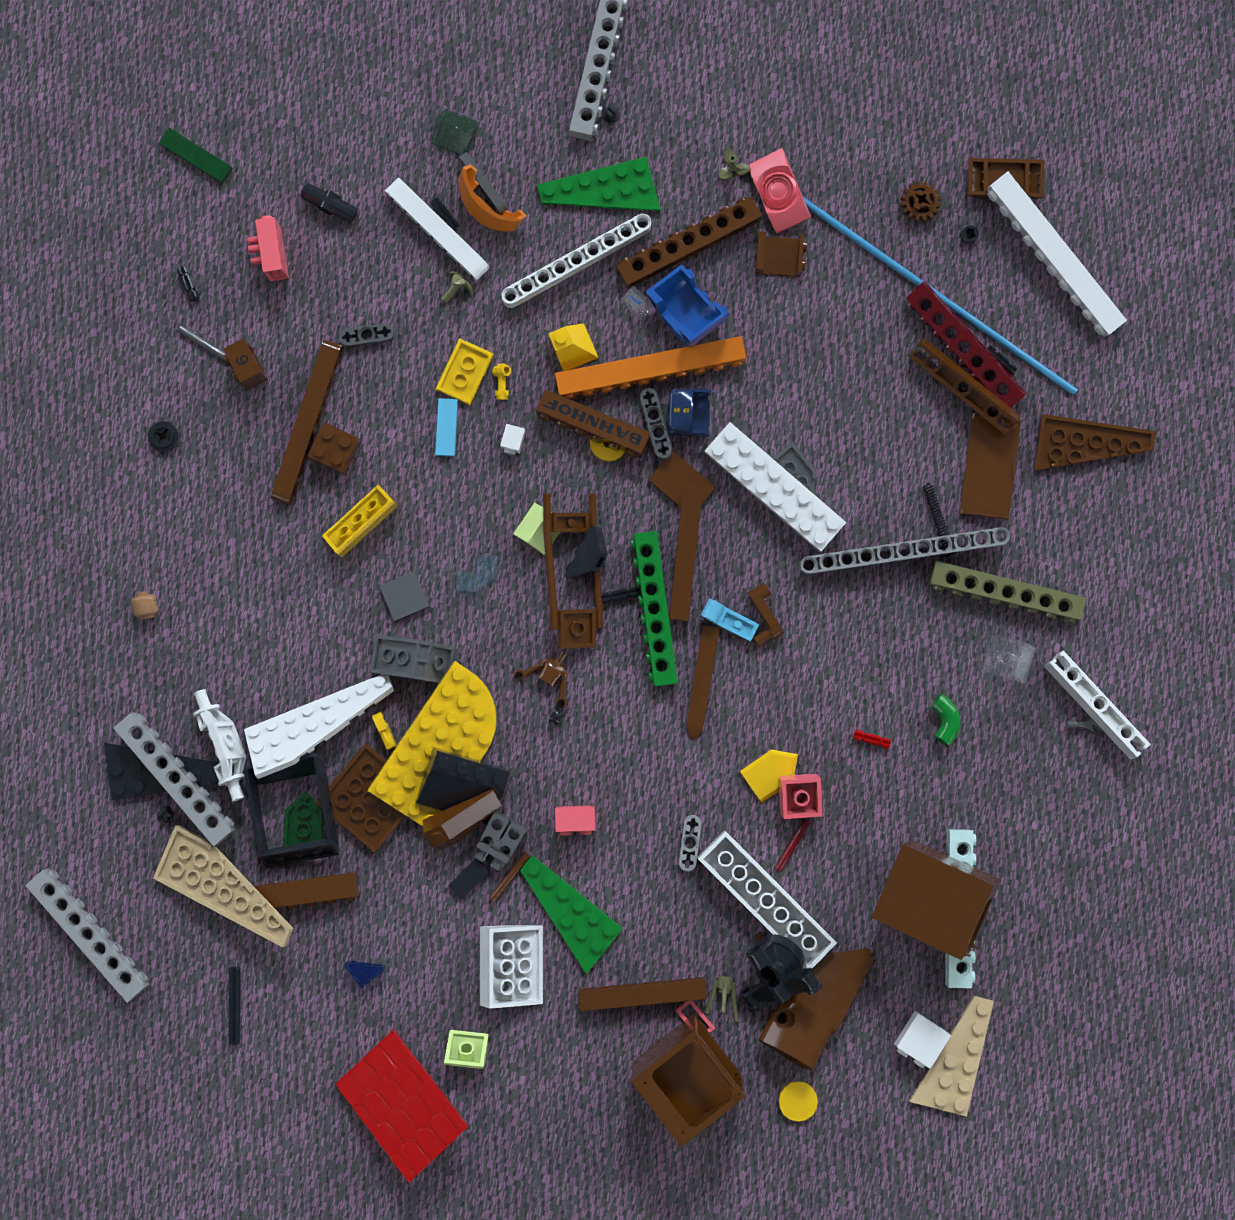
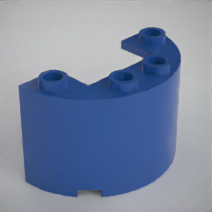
[646,265,730,348]

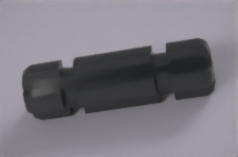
[430,197,459,231]
[177,265,200,302]
[987,345,1017,376]
[601,587,638,604]

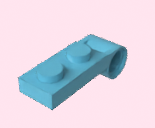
[700,598,759,642]

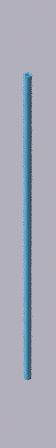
[803,197,1078,396]

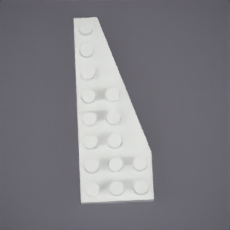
[244,674,394,779]

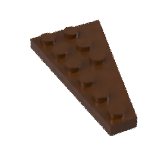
[1033,414,1156,471]

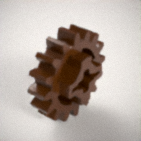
[900,181,942,223]

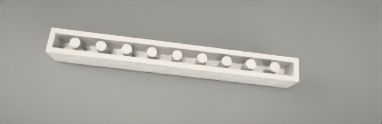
[986,172,1127,337]

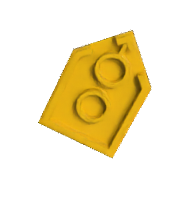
[740,750,798,803]

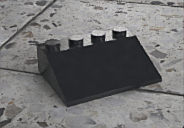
[415,747,510,824]

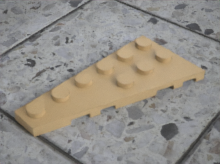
[909,996,994,1117]

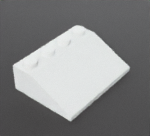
[480,925,543,1009]

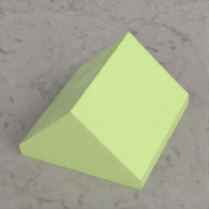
[513,503,560,555]
[444,1030,488,1069]

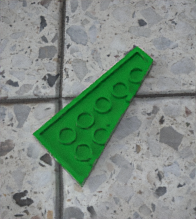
[537,157,661,212]
[520,855,623,974]

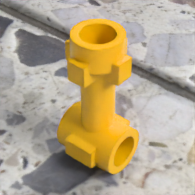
[492,363,511,400]

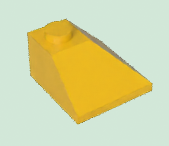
[548,323,599,371]

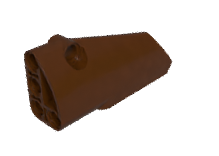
[758,948,874,1070]

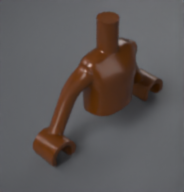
[514,651,567,709]

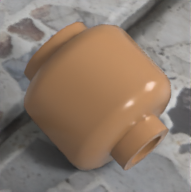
[131,591,159,620]

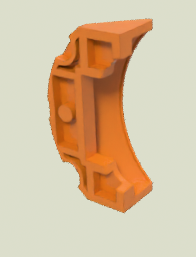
[458,164,527,231]

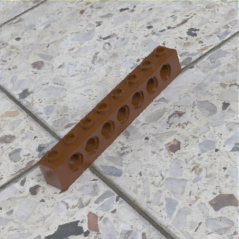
[617,197,762,290]

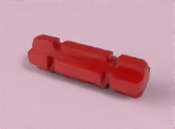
[853,730,891,749]

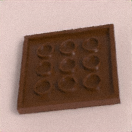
[316,743,406,852]

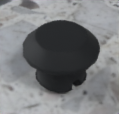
[603,106,620,123]
[157,806,174,823]

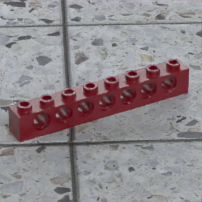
[906,281,1027,408]

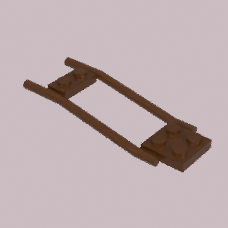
[543,493,603,649]

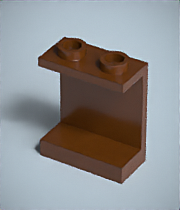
[755,231,807,277]

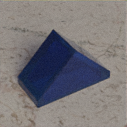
[345,960,386,988]

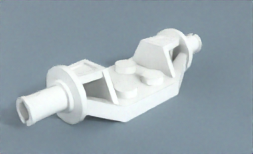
[193,689,246,802]

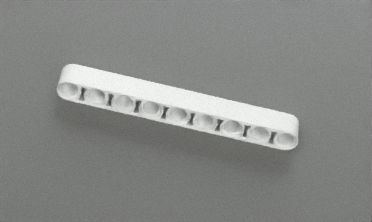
[502,214,651,308]

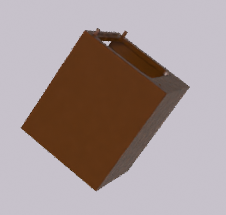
[871,840,1001,960]
[631,1013,746,1147]

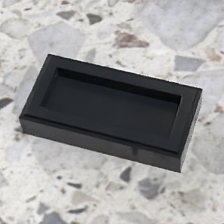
[448,858,490,899]

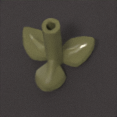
[718,148,751,180]
[441,271,473,303]

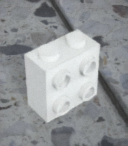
[894,1011,951,1069]

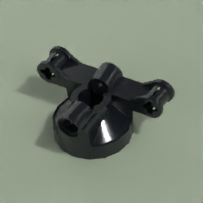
[739,934,823,1012]

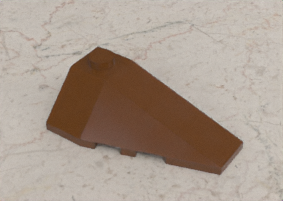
[423,789,502,850]

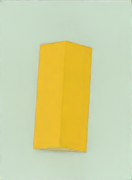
[322,485,398,557]

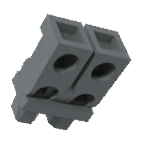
[475,811,528,871]

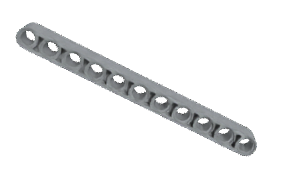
[800,528,1010,574]

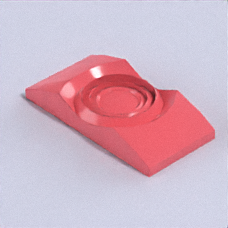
[748,148,811,234]

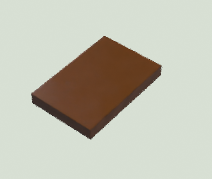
[648,451,716,508]

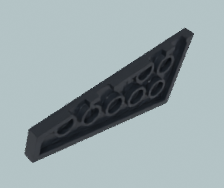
[104,743,220,800]

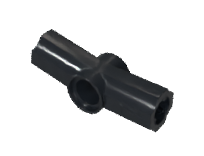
[300,183,358,224]

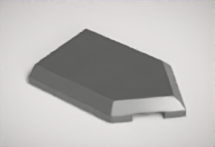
[772,442,816,494]

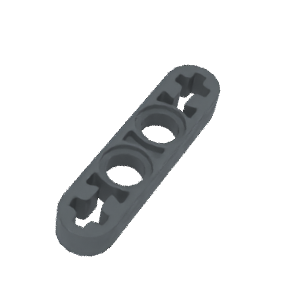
[458,152,509,215]
[640,388,672,460]

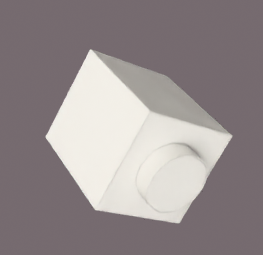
[500,424,526,455]

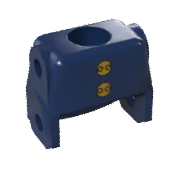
[668,388,711,437]

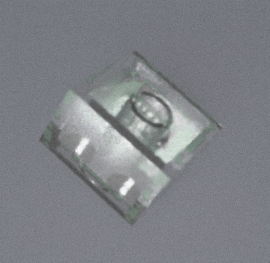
[981,635,1036,684]

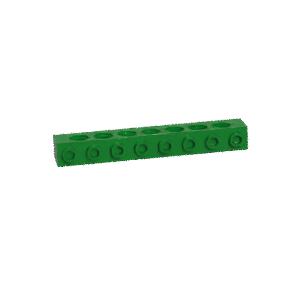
[631,531,678,687]

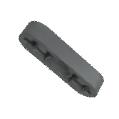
[339,323,395,347]

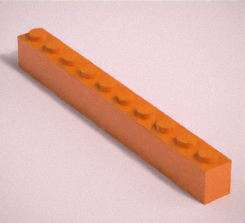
[555,336,746,400]

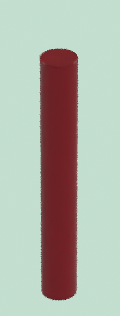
[775,819,811,872]

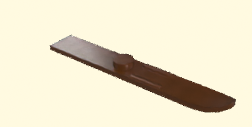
[687,625,720,739]

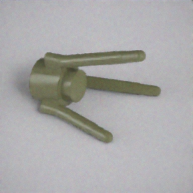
[705,976,738,1023]

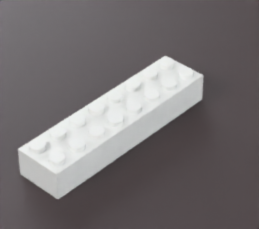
[705,422,846,553]
[697,830,837,968]

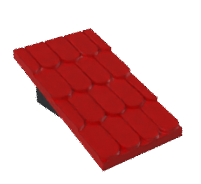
[336,1029,469,1182]

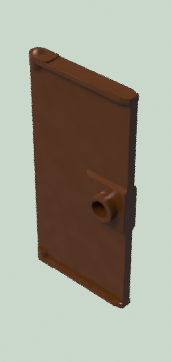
[959,413,1021,520]

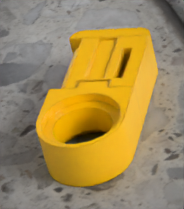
[372,712,397,751]

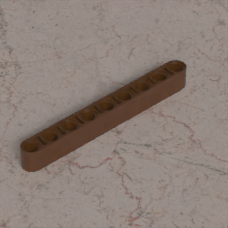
[271,340,343,505]

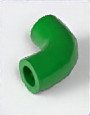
[930,693,961,747]

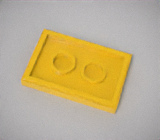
[435,338,494,405]

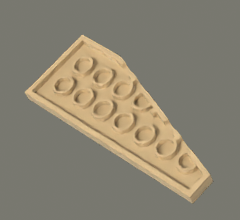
[153,825,294,947]

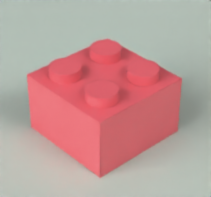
[779,774,822,819]
[555,805,596,835]

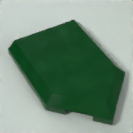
[283,791,324,846]

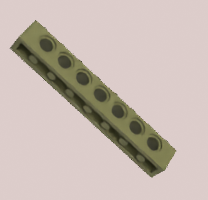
[928,561,1086,624]

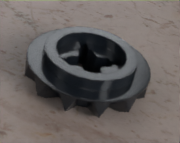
[148,421,179,452]

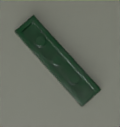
[159,128,233,184]

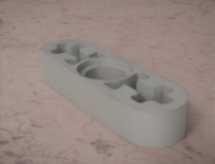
[679,815,701,871]

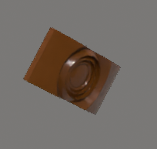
[968,158,1045,199]

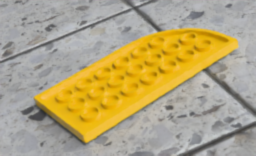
[368,661,496,826]

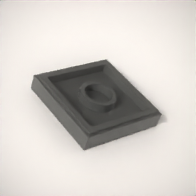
[379,571,430,621]

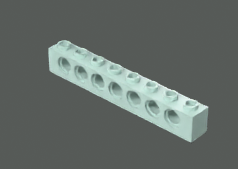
[945,829,976,988]

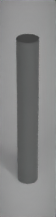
[178,326,226,362]

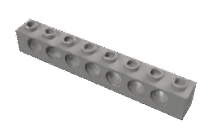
[569,0,628,141]
[114,713,236,846]
[25,868,150,1003]

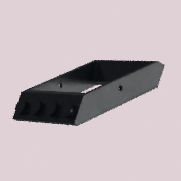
[244,753,340,868]

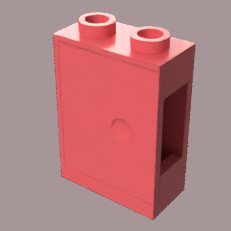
[247,216,289,281]

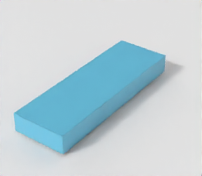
[435,398,458,457]

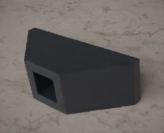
[565,525,608,579]

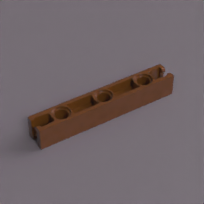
[909,339,1021,434]
[669,494,702,621]
[578,977,707,1011]

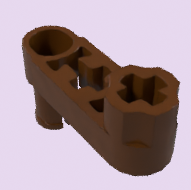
[747,583,784,647]

